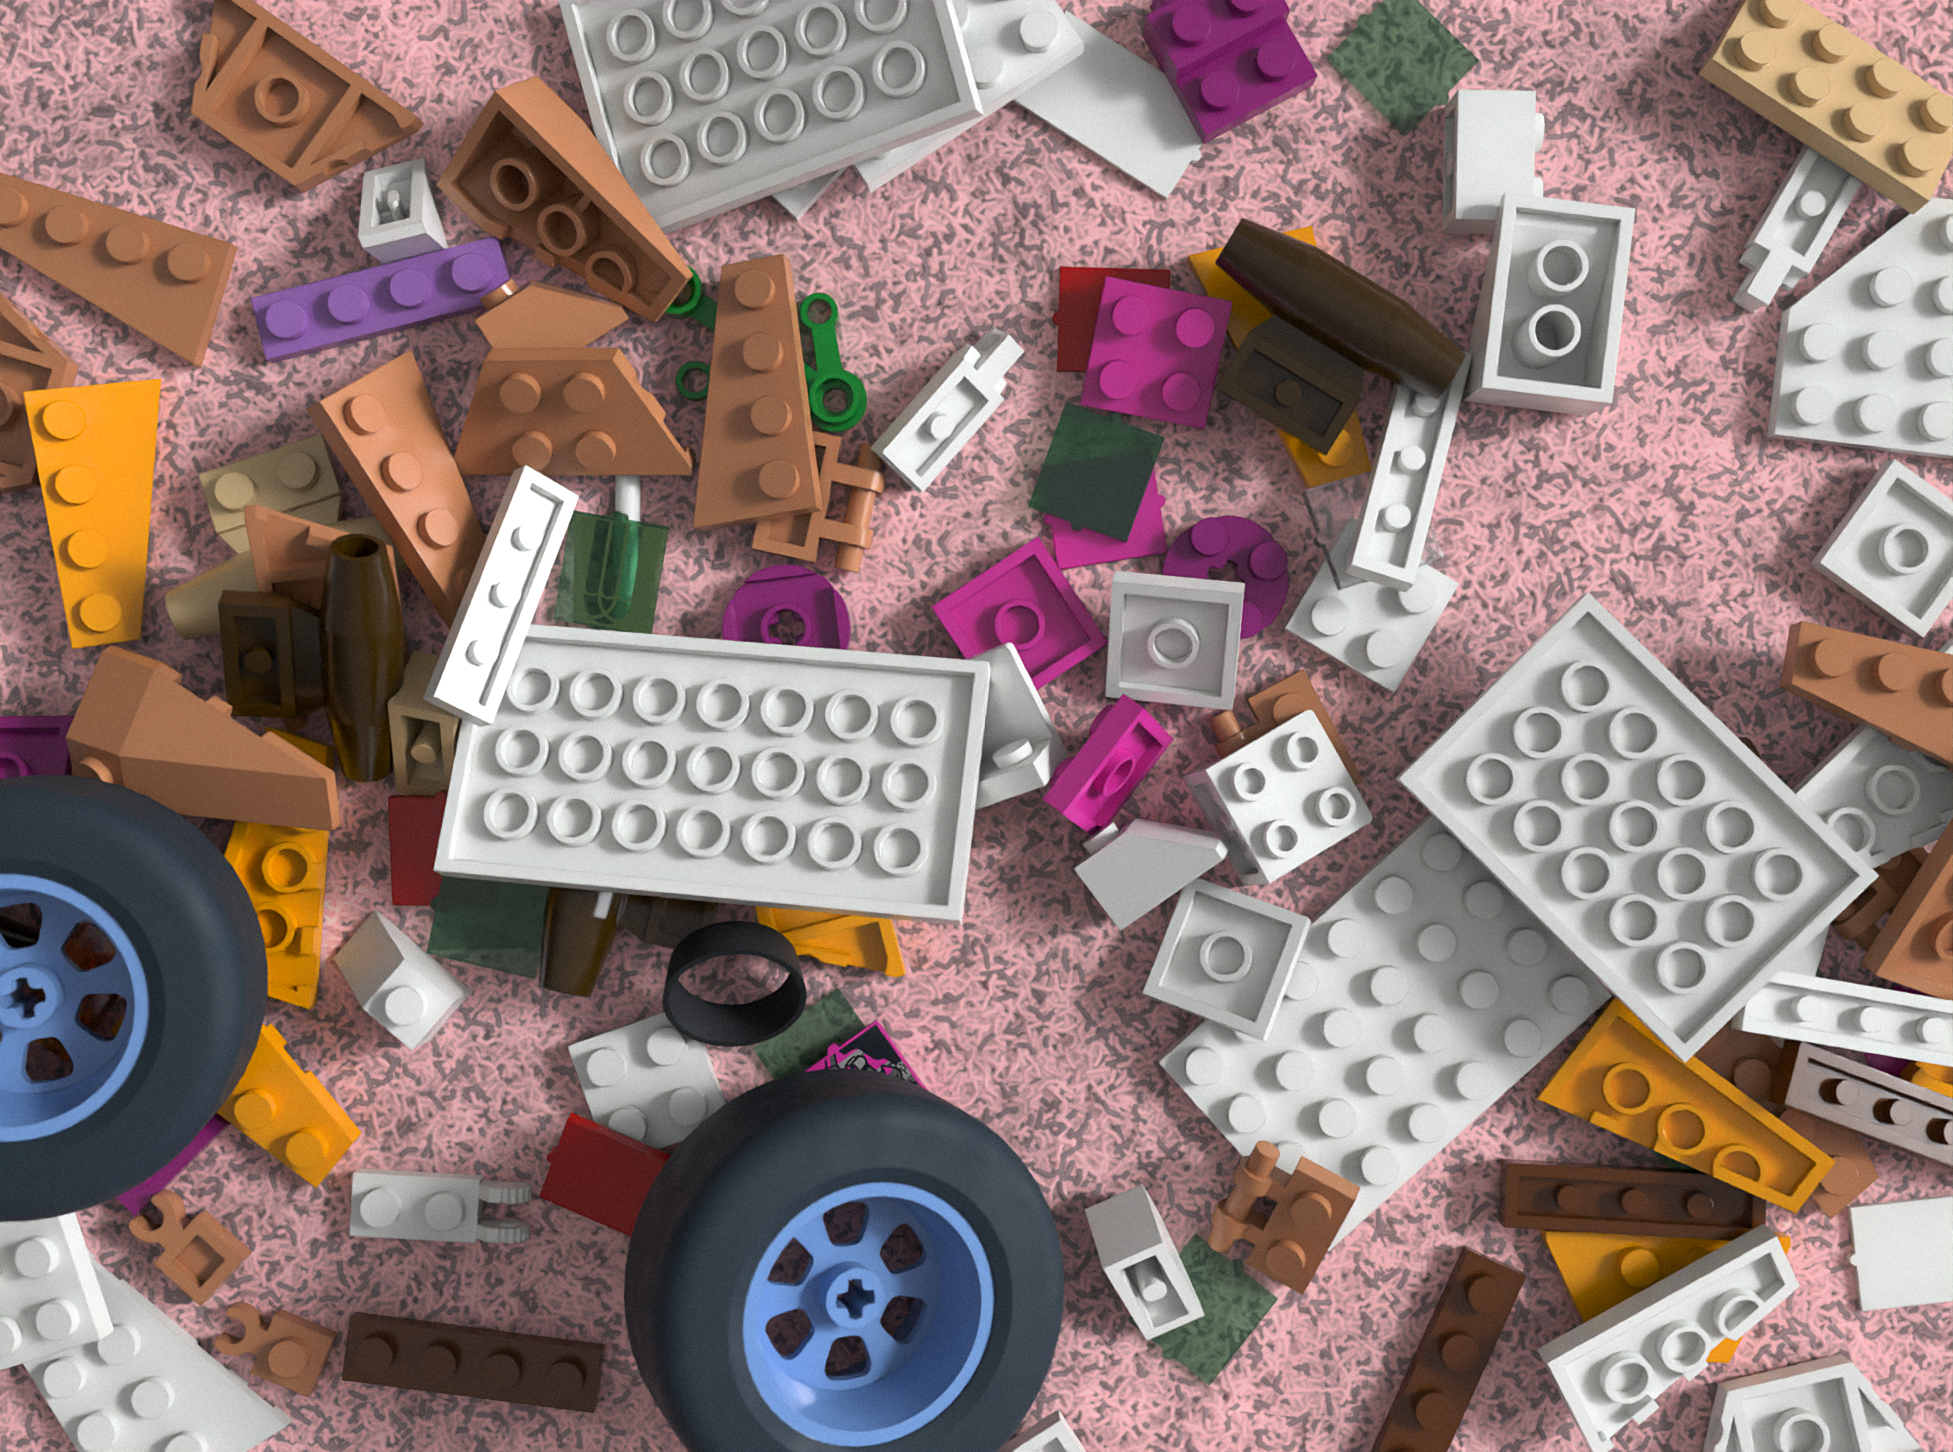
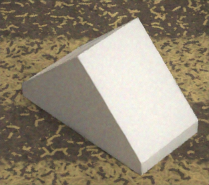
[358,157,448,264]

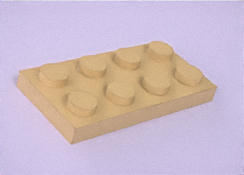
[1699,0,1953,215]

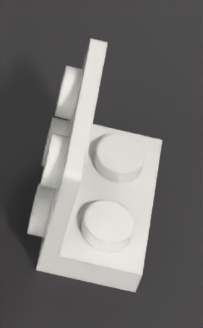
[964,642,1068,810]
[1183,710,1372,886]

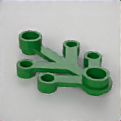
[664,257,867,433]

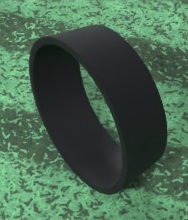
[662,921,807,1047]

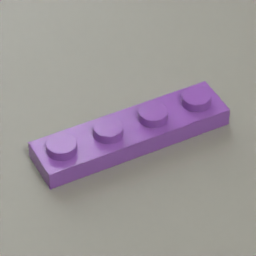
[251,237,511,363]

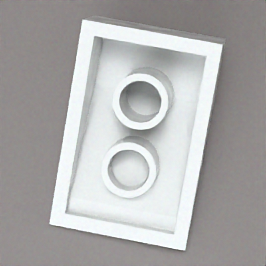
[1463,193,1635,416]

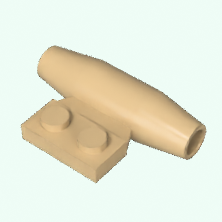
[165,434,410,640]

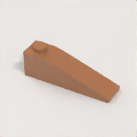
[436,76,693,322]
[66,645,341,831]

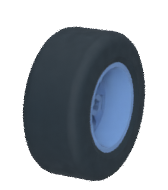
[0,775,268,1222]
[624,1069,1064,1452]

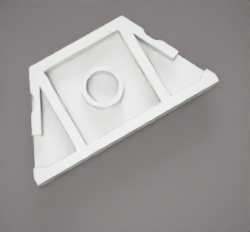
[1702,1354,1926,1452]

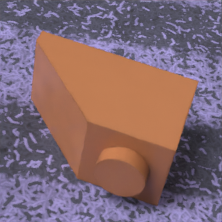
[474,278,629,349]

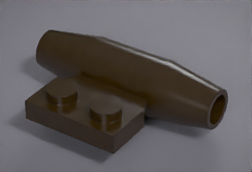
[1214,217,1466,456]
[218,534,404,782]
[538,886,719,998]

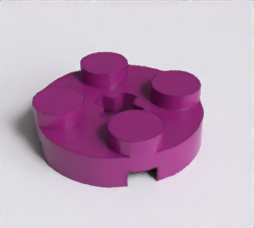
[1161,515,1289,640]
[722,564,852,650]

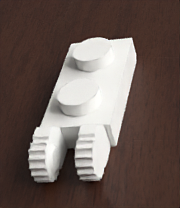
[349,1168,532,1244]

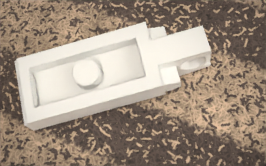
[1732,144,1862,314]
[870,327,1025,494]

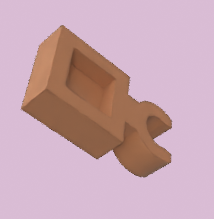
[128,1189,252,1306]
[213,1302,339,1397]

